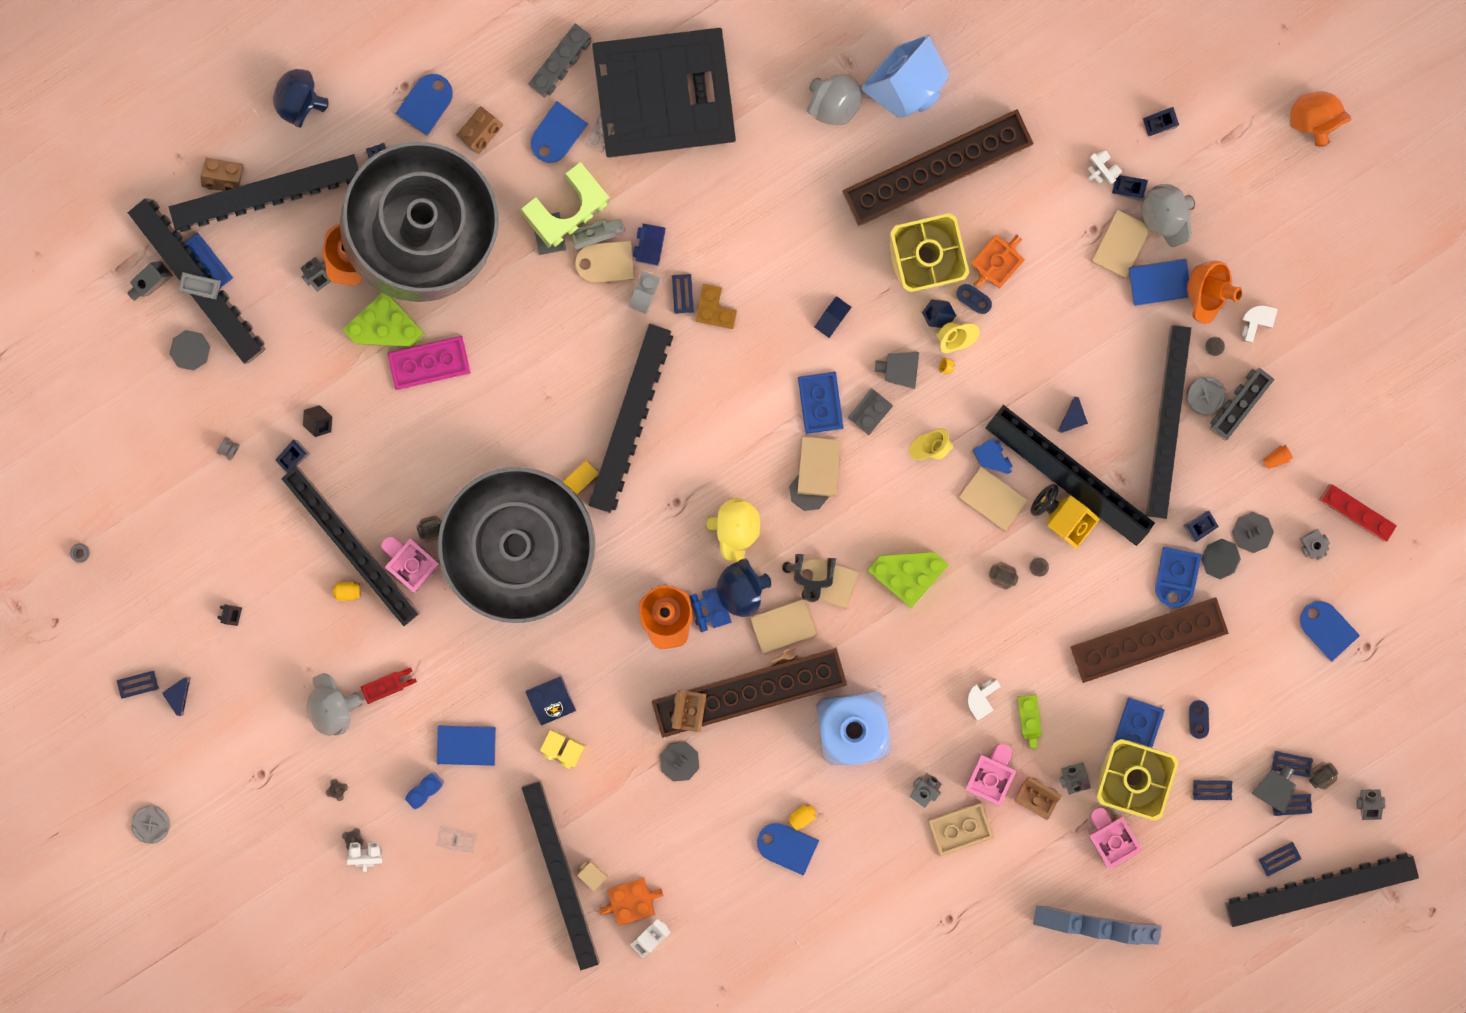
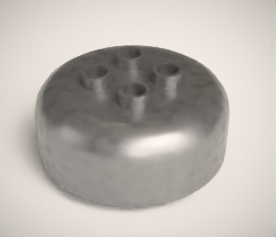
[340,142,499,302]
[438,467,595,623]

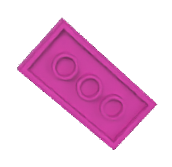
[387,336,471,390]

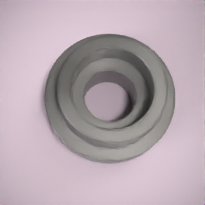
[70,543,90,563]

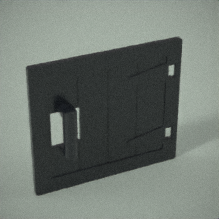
[592,28,736,158]

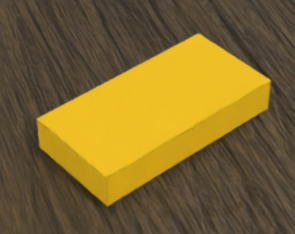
[563,460,599,494]

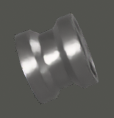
[217,437,240,461]

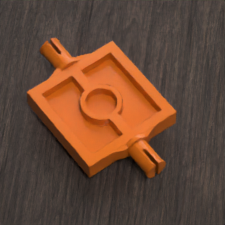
[971,234,1025,289]
[599,878,664,926]

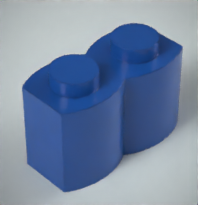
[405,772,444,809]

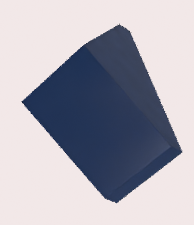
[1143,107,1179,137]
[1112,175,1148,201]
[814,296,852,338]
[1058,396,1088,433]
[276,439,310,473]
[1183,511,1219,542]
[162,677,191,716]

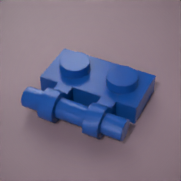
[689,587,732,632]

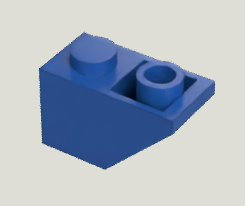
[972,439,1013,474]

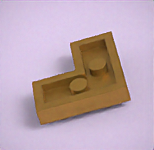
[696,284,737,329]

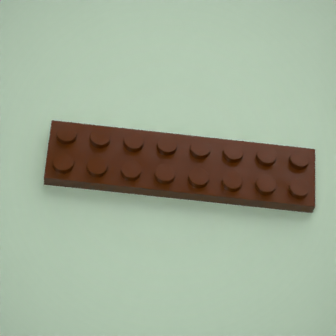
[1070,597,1229,683]

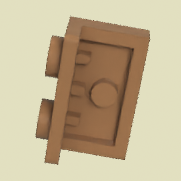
[456,106,503,154]
[201,158,244,191]
[671,690,706,732]
[1014,777,1062,820]

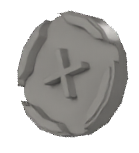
[1187,377,1226,415]
[132,805,170,844]

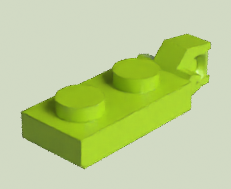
[1017,694,1042,749]

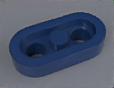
[956,284,992,314]
[1189,700,1209,739]

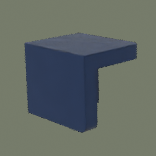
[922,299,957,328]

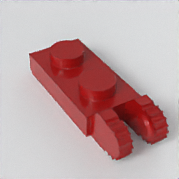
[361,667,417,704]

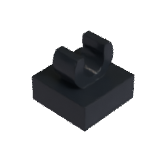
[217,604,242,626]

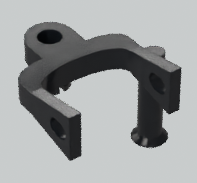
[782,554,836,602]

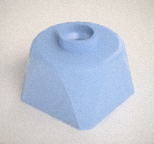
[861,34,949,117]
[817,691,891,765]

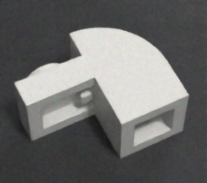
[1241,306,1278,343]
[967,679,1001,721]
[630,919,671,958]

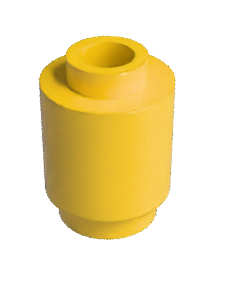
[332,581,361,601]
[788,803,817,830]

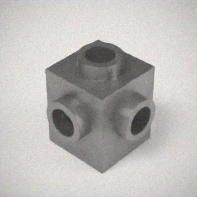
[300,257,332,292]
[1299,529,1330,560]
[1060,762,1091,794]
[910,773,942,808]
[1357,789,1385,820]

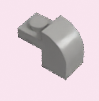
[629,271,661,315]

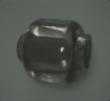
[417,515,442,542]
[989,562,1019,590]
[1309,761,1339,790]

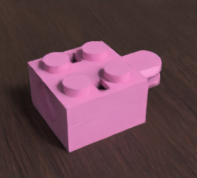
[381,537,440,592]
[965,743,1016,806]
[1088,807,1142,869]

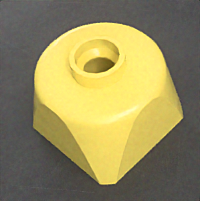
[890,213,969,292]
[1097,739,1179,821]

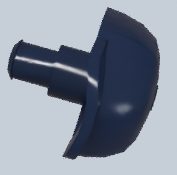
[273,69,329,128]
[716,558,771,617]

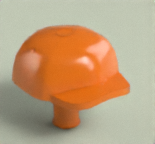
[1290,91,1351,147]
[322,224,363,286]
[1187,261,1242,324]
[639,584,693,649]

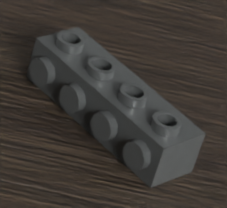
[528,23,592,98]
[1210,367,1275,440]

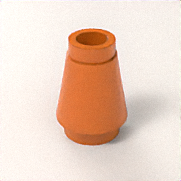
[1263,445,1293,469]

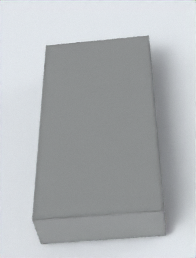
[178,272,221,300]

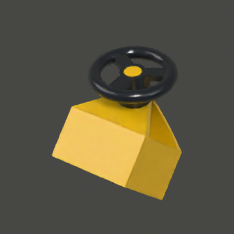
[1031,484,1100,550]

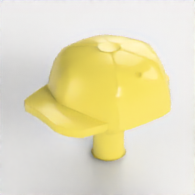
[706,498,760,562]

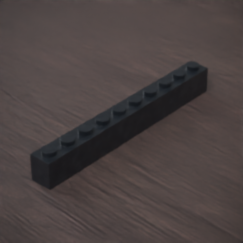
[168,154,359,232]
[127,198,266,364]
[588,323,674,513]
[1146,325,1191,519]
[985,404,1155,546]
[281,466,420,626]
[521,780,600,971]
[1225,852,1419,927]

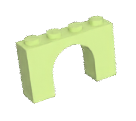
[520,162,610,248]

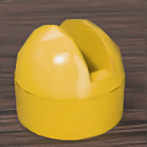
[939,358,955,374]

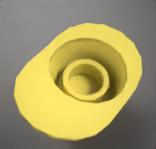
[936,322,980,353]
[909,428,953,460]

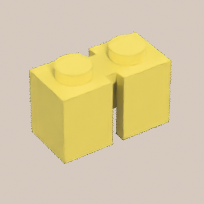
[540,729,585,769]

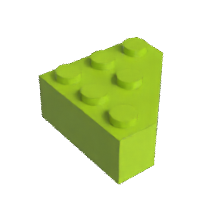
[342,293,425,347]
[868,552,949,608]

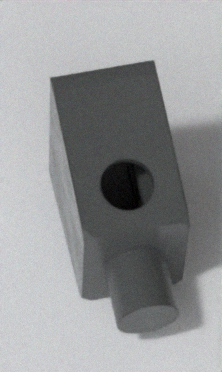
[127,261,173,301]
[874,352,919,389]
[1252,765,1296,814]

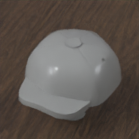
[807,74,862,125]
[1141,184,1195,247]
[307,673,362,736]

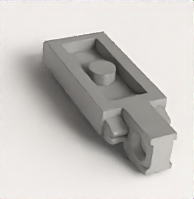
[571,218,625,250]

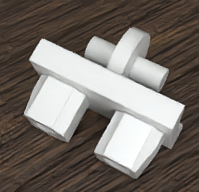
[1088,150,1122,185]
[347,842,382,872]

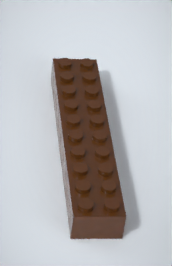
[842,109,1034,227]
[652,647,847,738]

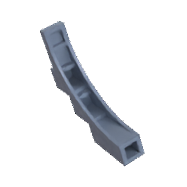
[1033,905,1162,945]

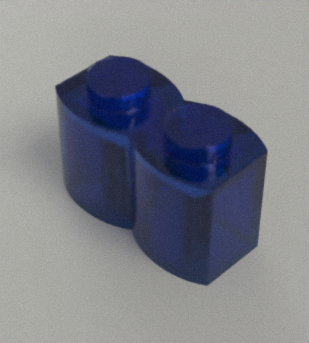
[633,223,666,266]

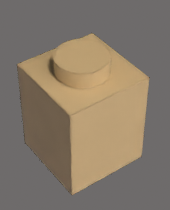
[577,860,608,891]

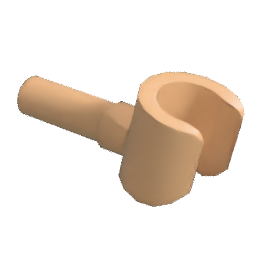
[771,647,798,665]

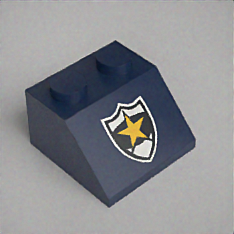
[525,676,577,726]

